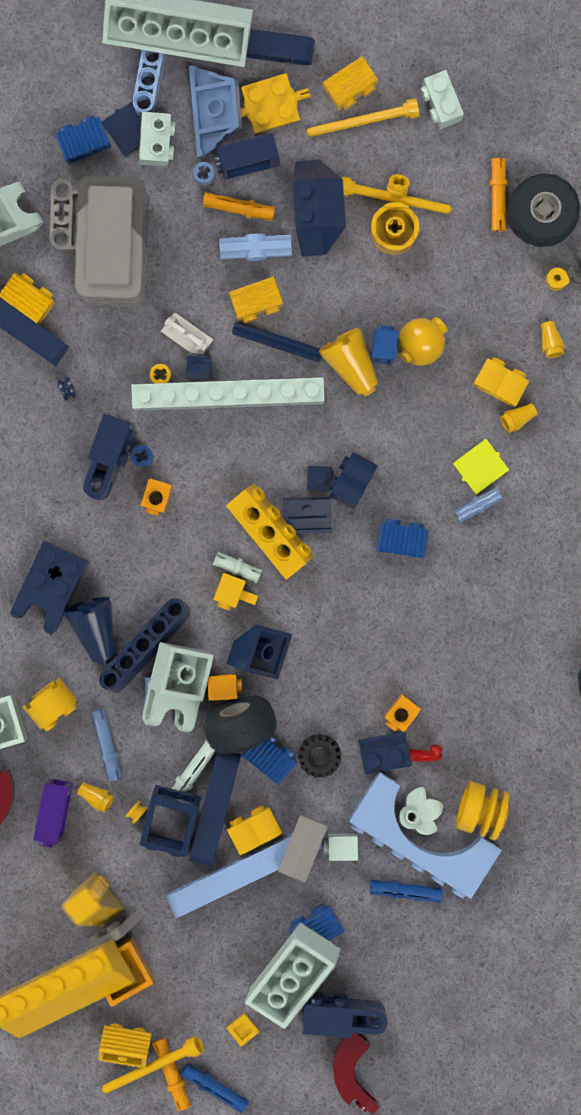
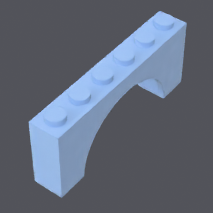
[349,772,502,899]

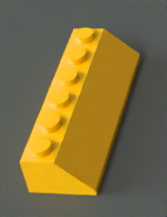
[0,939,135,1039]

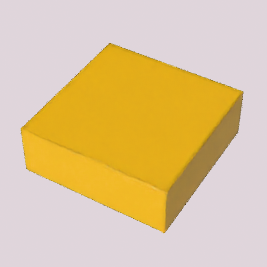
[226,1012,260,1047]

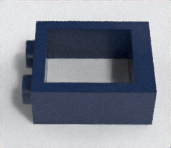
[214,133,280,180]
[140,785,202,857]

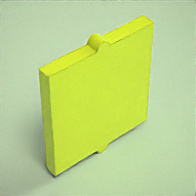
[452,439,509,494]

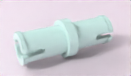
[213,551,262,583]

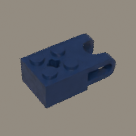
[83,413,137,500]
[10,541,90,635]
[303,992,388,1038]

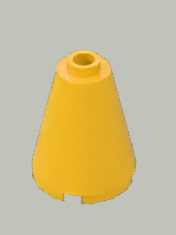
[319,328,378,396]

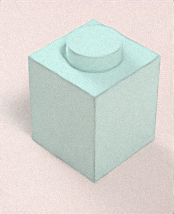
[324,833,358,861]

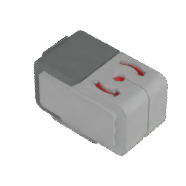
[50,176,149,307]

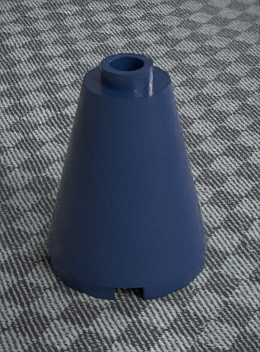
[65,596,115,665]

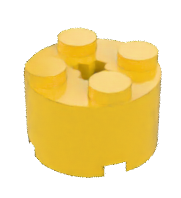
[370,202,419,255]
[22,677,78,732]

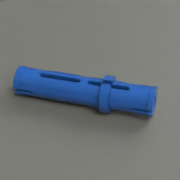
[369,879,443,903]
[180,1062,249,1113]

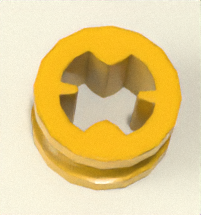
[387,174,410,198]
[150,364,172,384]
[125,800,148,824]

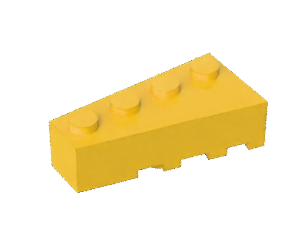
[62,872,125,927]

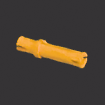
[489,158,508,232]
[203,192,275,222]
[152,1037,191,1111]

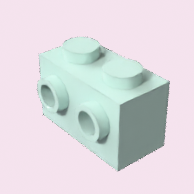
[420,70,464,129]
[139,112,175,166]

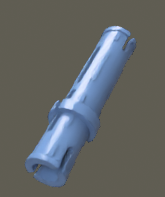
[90,709,123,782]

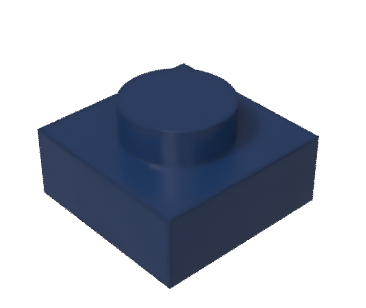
[185,352,212,381]
[307,466,332,491]

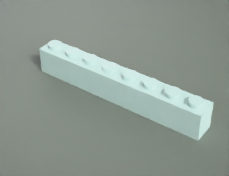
[132,378,324,411]

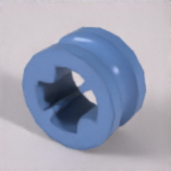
[193,162,215,185]

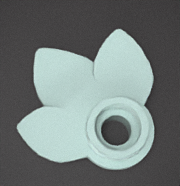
[399,787,444,835]

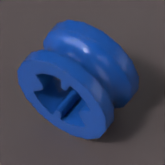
[131,445,153,467]

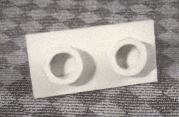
[161,312,213,354]

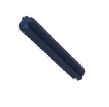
[232,321,322,362]

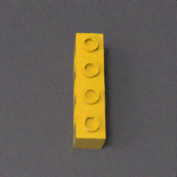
[226,483,314,580]

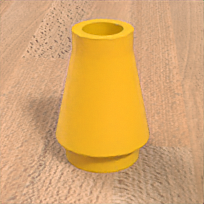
[541,321,566,358]
[500,403,537,433]
[77,782,114,813]

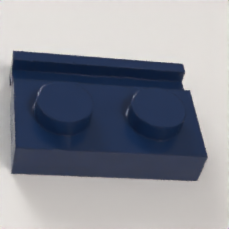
[283,497,332,534]
[358,731,413,774]

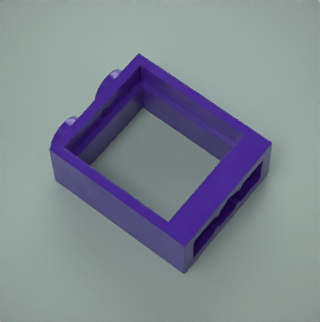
[33,778,74,848]

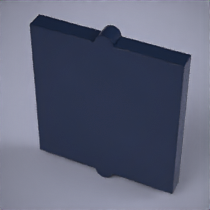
[102,101,141,157]

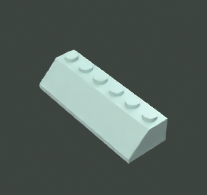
[102,0,253,67]

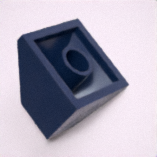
[226,624,292,680]

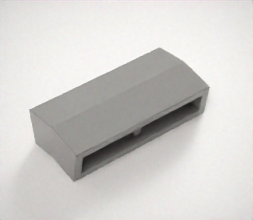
[278,814,328,882]

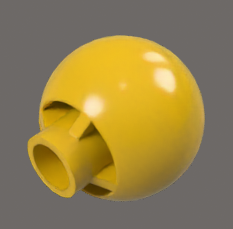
[398,317,448,366]

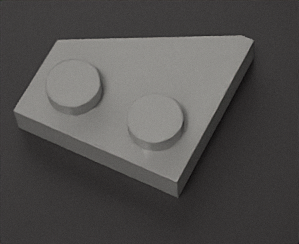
[84,910,143,951]

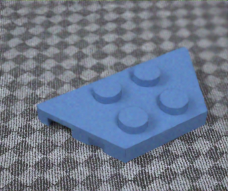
[189,65,242,158]

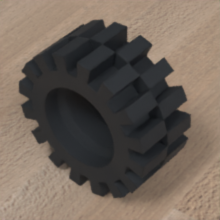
[298,734,341,778]

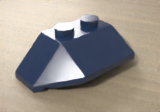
[293,160,346,257]

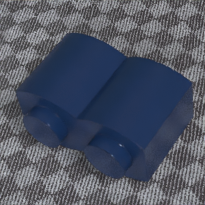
[328,452,378,510]

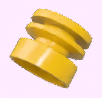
[455,781,510,841]

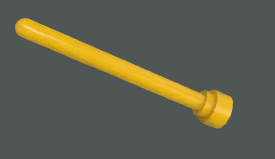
[306,98,420,137]
[342,176,452,214]
[101,1036,204,1093]

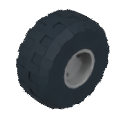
[507,173,580,247]
[203,695,277,754]

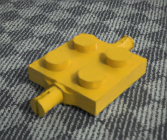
[241,73,311,134]

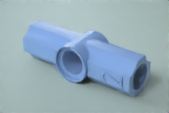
[219,234,292,261]

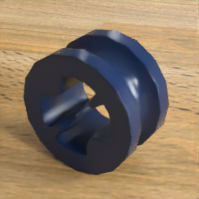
[58,377,76,401]

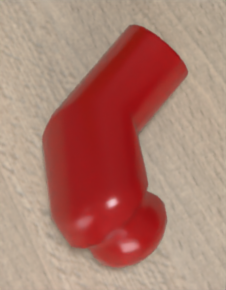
[410,745,443,763]

